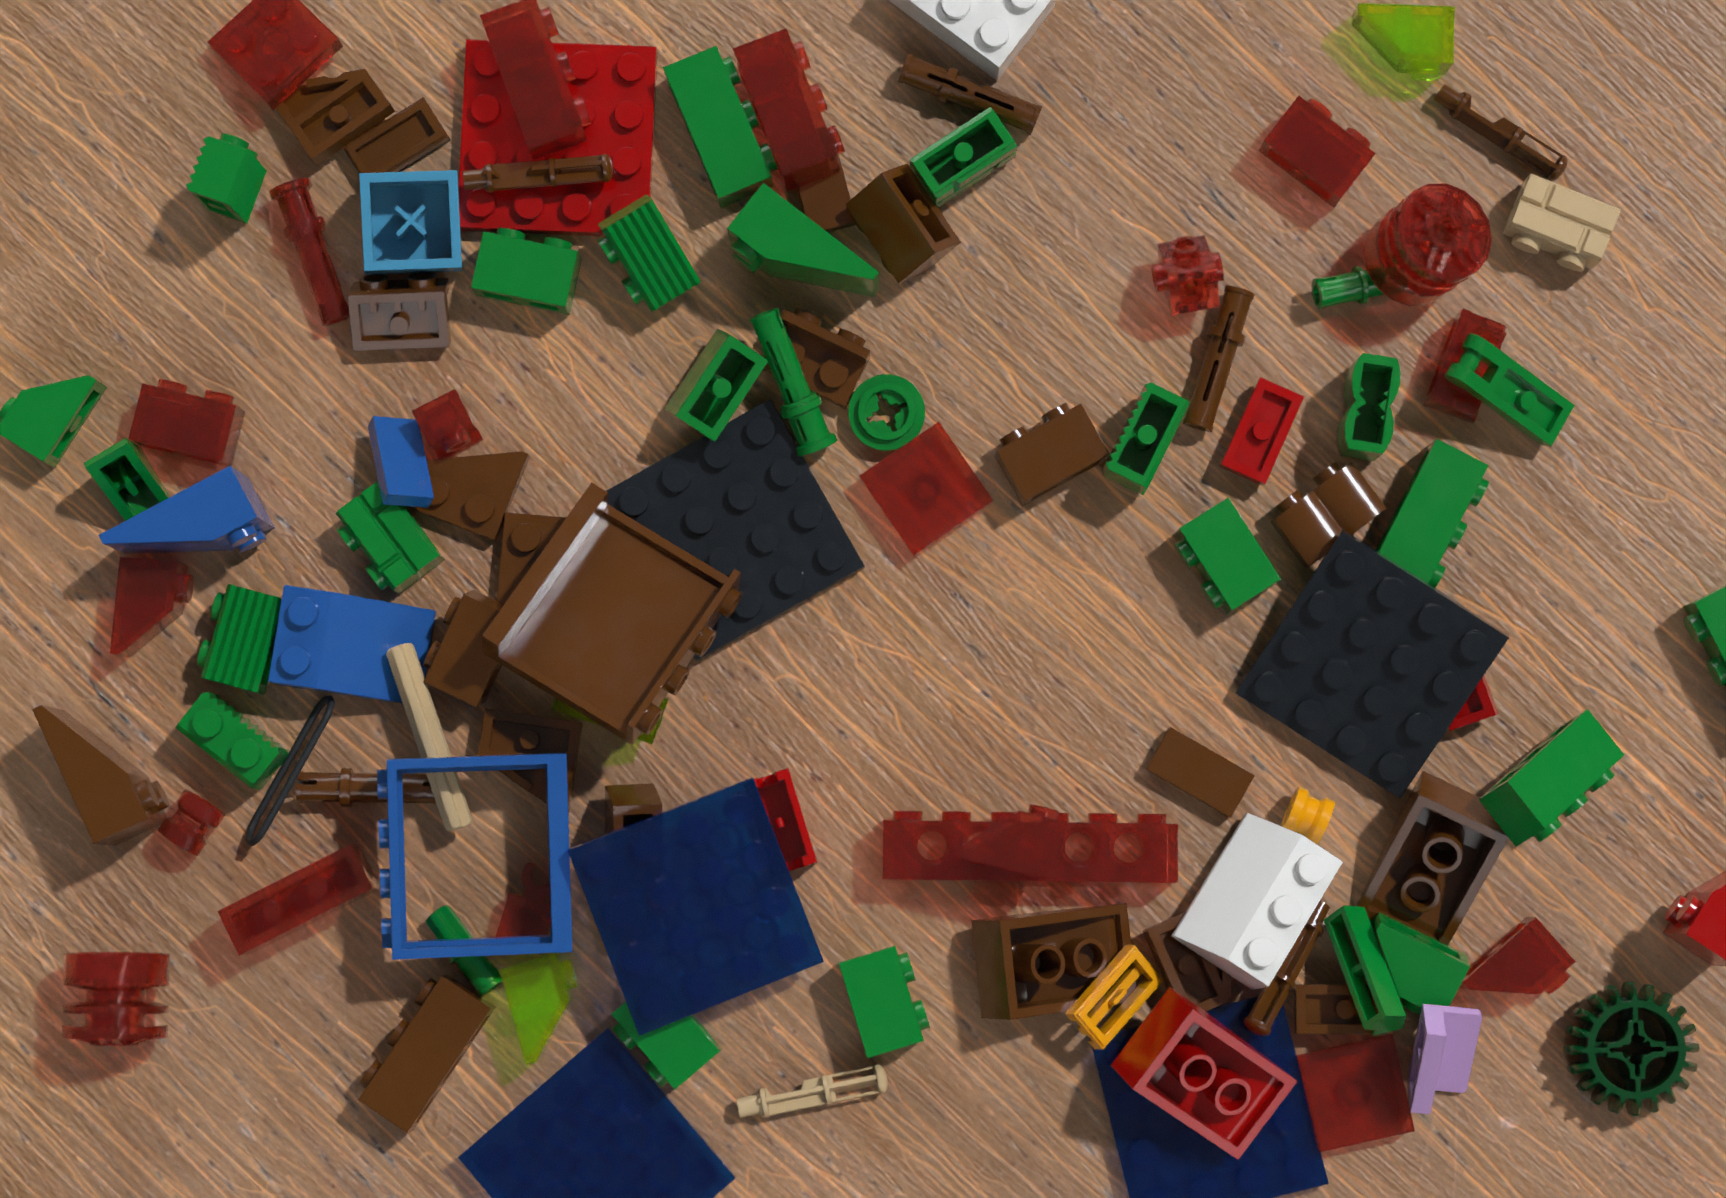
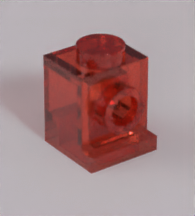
[412,389,483,459]

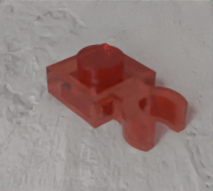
[495,862,550,954]

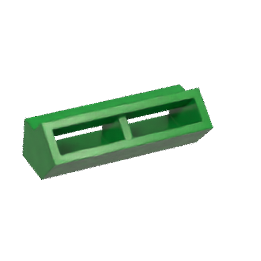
[1323,905,1406,1036]

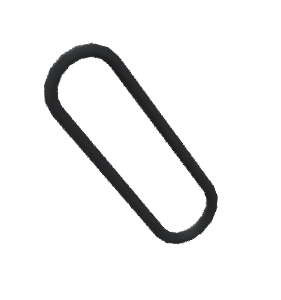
[245,695,335,846]

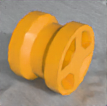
[1281,786,1335,845]

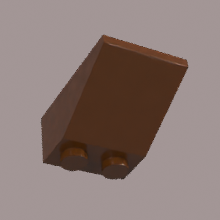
[32,705,169,846]
[1356,771,1509,945]
[971,903,1136,1020]

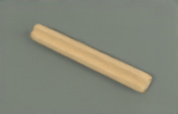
[386,643,472,831]

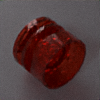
[1363,183,1492,306]
[62,952,170,1046]

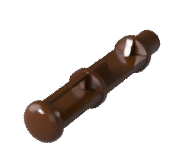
[1434,84,1568,181]
[463,153,613,193]
[1243,900,1330,1037]

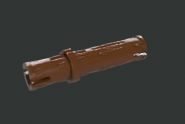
[898,53,1042,135]
[1183,285,1255,432]
[296,768,436,807]

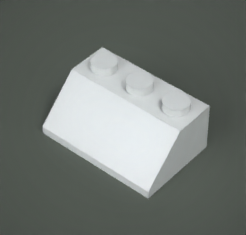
[1171,813,1343,990]

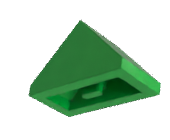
[84,438,170,521]

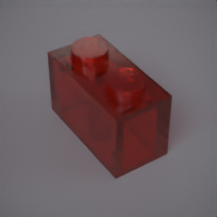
[1259,96,1376,208]
[128,379,245,467]

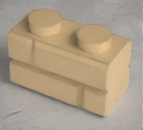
[1502,173,1621,272]

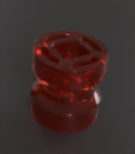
[158,789,226,856]

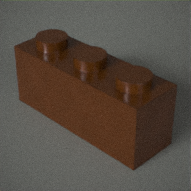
[358,975,496,1133]

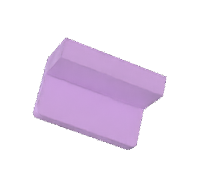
[1407,1004,1482,1114]

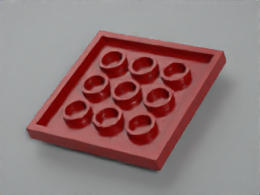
[458,39,658,237]

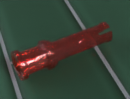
[269,178,350,326]

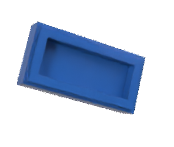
[368,416,434,508]

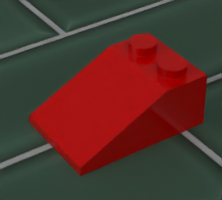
[1663,871,1726,967]
[1110,987,1297,1160]

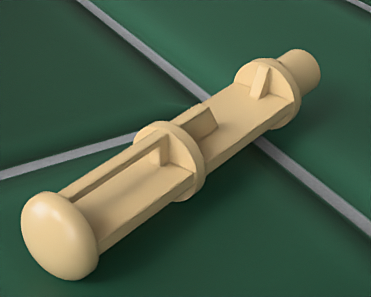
[736,1064,888,1118]

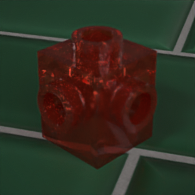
[1151,235,1224,316]

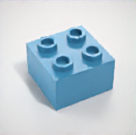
[359,170,462,275]

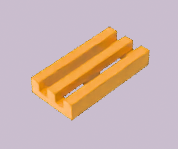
[1065,945,1164,1050]

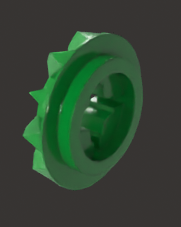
[848,374,925,452]

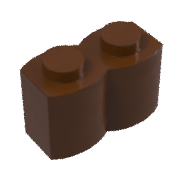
[1270,461,1386,568]

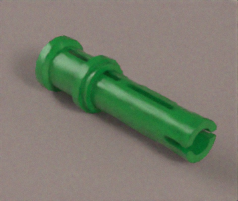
[749,308,837,456]

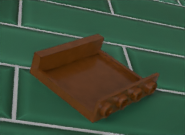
[482,482,743,745]

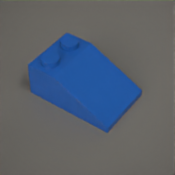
[99,465,275,554]
[268,585,436,704]

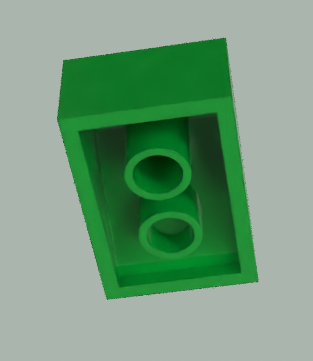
[727,183,879,297]

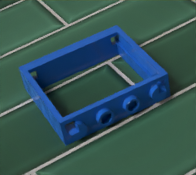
[377,753,572,960]

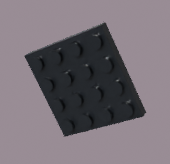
[606,399,865,662]
[1236,529,1509,798]

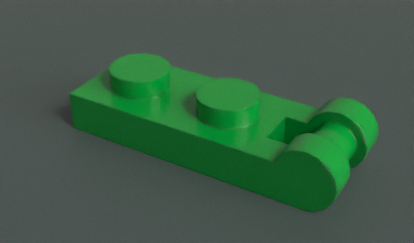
[1444,333,1575,446]

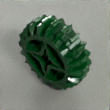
[1563,982,1700,1116]

